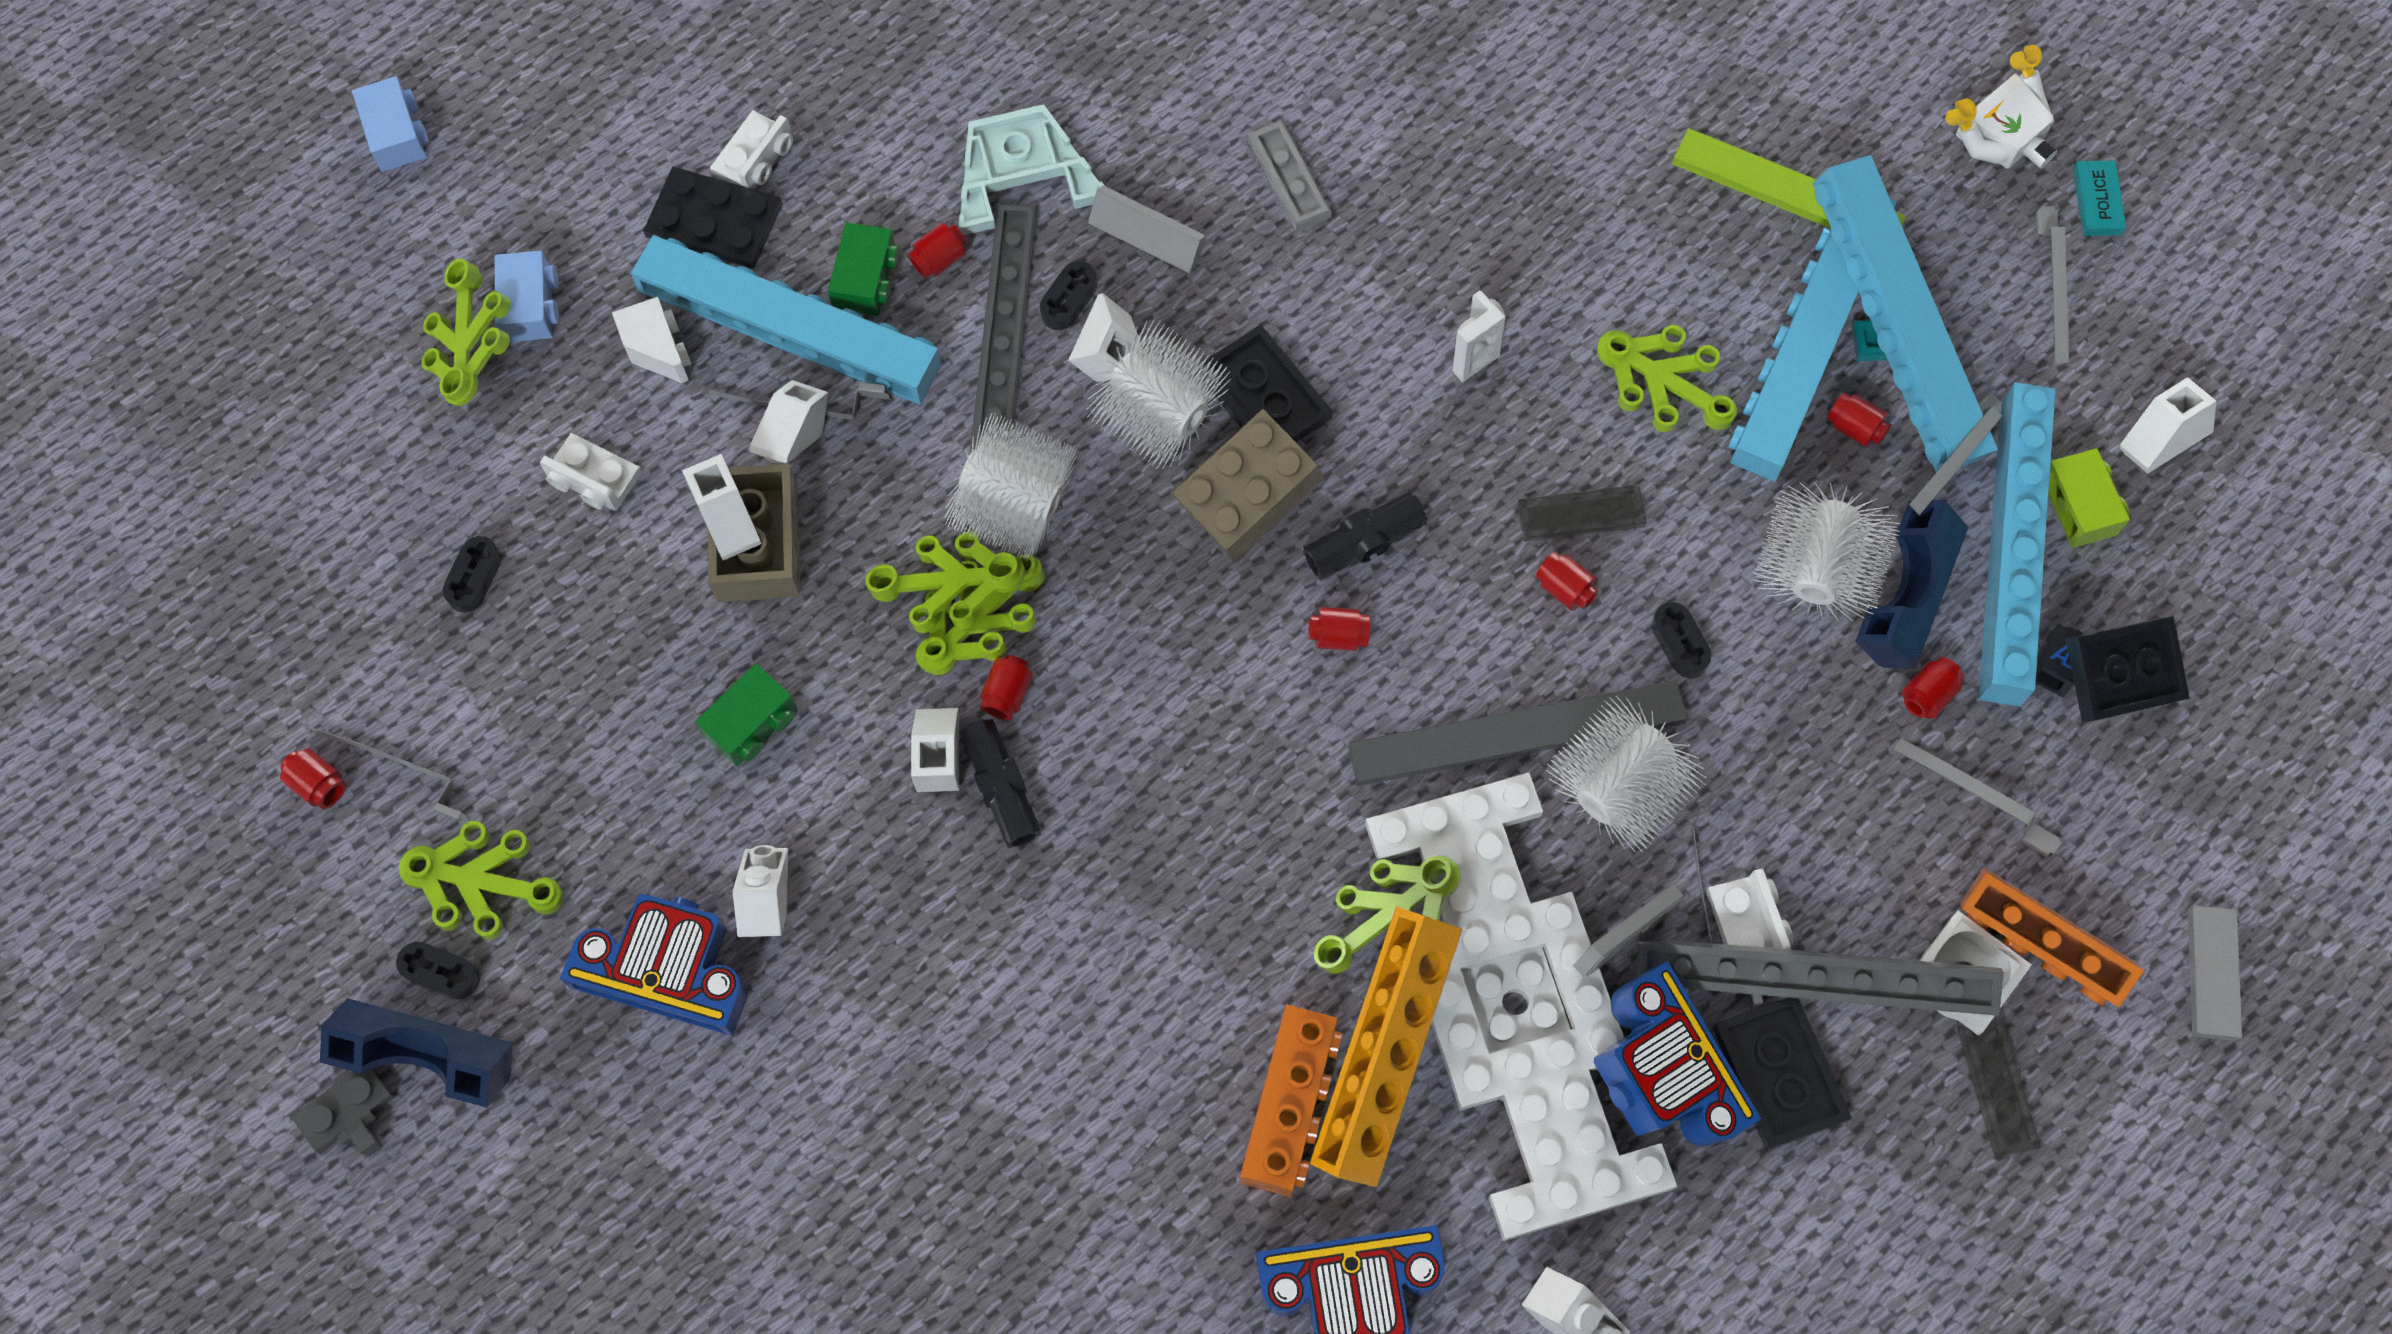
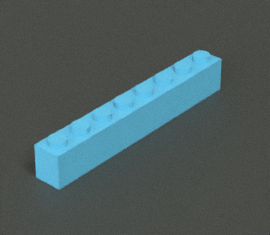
[1812,155,1998,473]
[1728,199,1897,482]
[631,235,942,405]
[1978,382,2055,707]

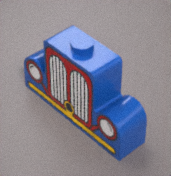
[560,894,747,1036]
[1594,961,1761,1147]
[1256,1225,1444,1334]

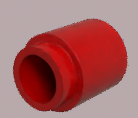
[907,222,967,279]
[1827,392,1892,448]
[1536,552,1599,611]
[1308,607,1370,651]
[980,655,1033,721]
[1902,657,1965,719]
[280,748,346,809]

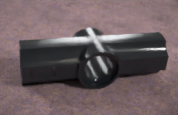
[1303,491,1428,581]
[959,718,1041,848]

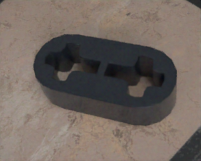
[1040,261,1097,330]
[443,536,502,613]
[1651,602,1712,679]
[396,942,480,999]

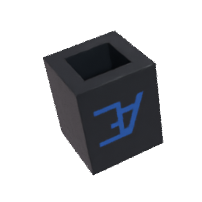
[2036,624,2083,698]

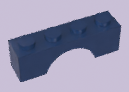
[1855,500,1969,668]
[320,998,513,1108]

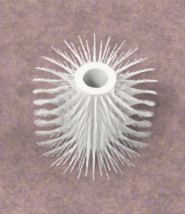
[1086,319,1231,469]
[944,413,1077,561]
[1753,482,1901,621]
[1546,696,1706,852]

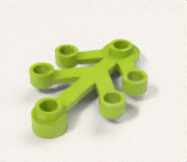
[421,258,511,406]
[1597,325,1737,432]
[865,531,1026,633]
[916,554,1045,675]
[399,821,564,940]
[1314,856,1461,974]

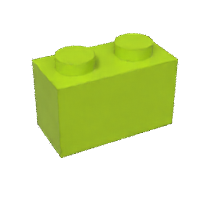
[2048,448,2130,548]

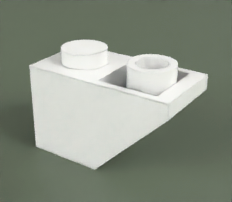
[1068,293,1140,382]
[612,297,691,383]
[2120,377,2216,474]
[749,380,828,464]
[682,454,762,560]
[911,708,959,792]
[732,845,788,937]
[1522,1267,1630,1334]

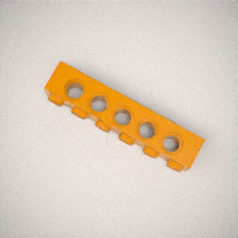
[1310,906,1463,1187]

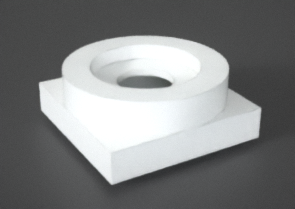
[1919,911,2032,1035]

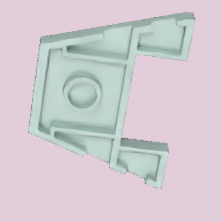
[958,104,1105,236]

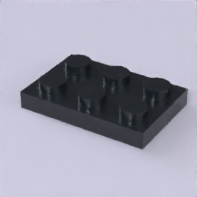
[643,166,783,269]
[1196,324,1333,442]
[2066,616,2190,722]
[1713,997,1852,1152]

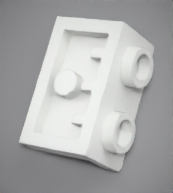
[710,110,793,190]
[1452,290,1505,382]
[540,433,642,511]
[1706,869,1793,950]

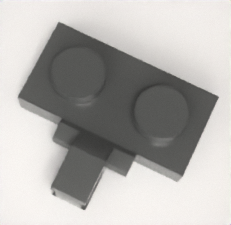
[291,1068,395,1157]

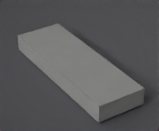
[1247,120,1332,231]
[1088,186,1205,273]
[1573,884,1684,977]
[2188,905,2242,1041]

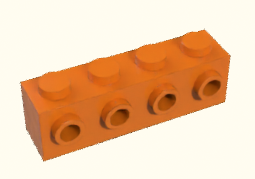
[1960,868,2144,1008]
[1240,1004,1343,1198]

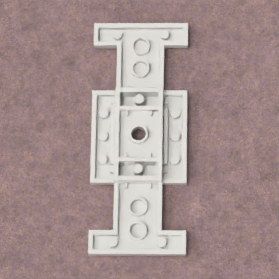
[1365,773,1677,1241]

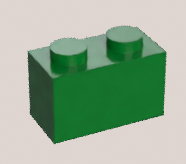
[827,222,900,316]
[695,663,797,767]

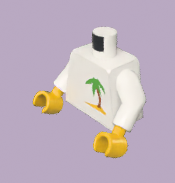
[1945,45,2057,169]

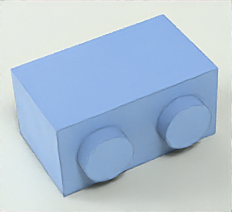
[352,76,429,172]
[495,250,559,342]

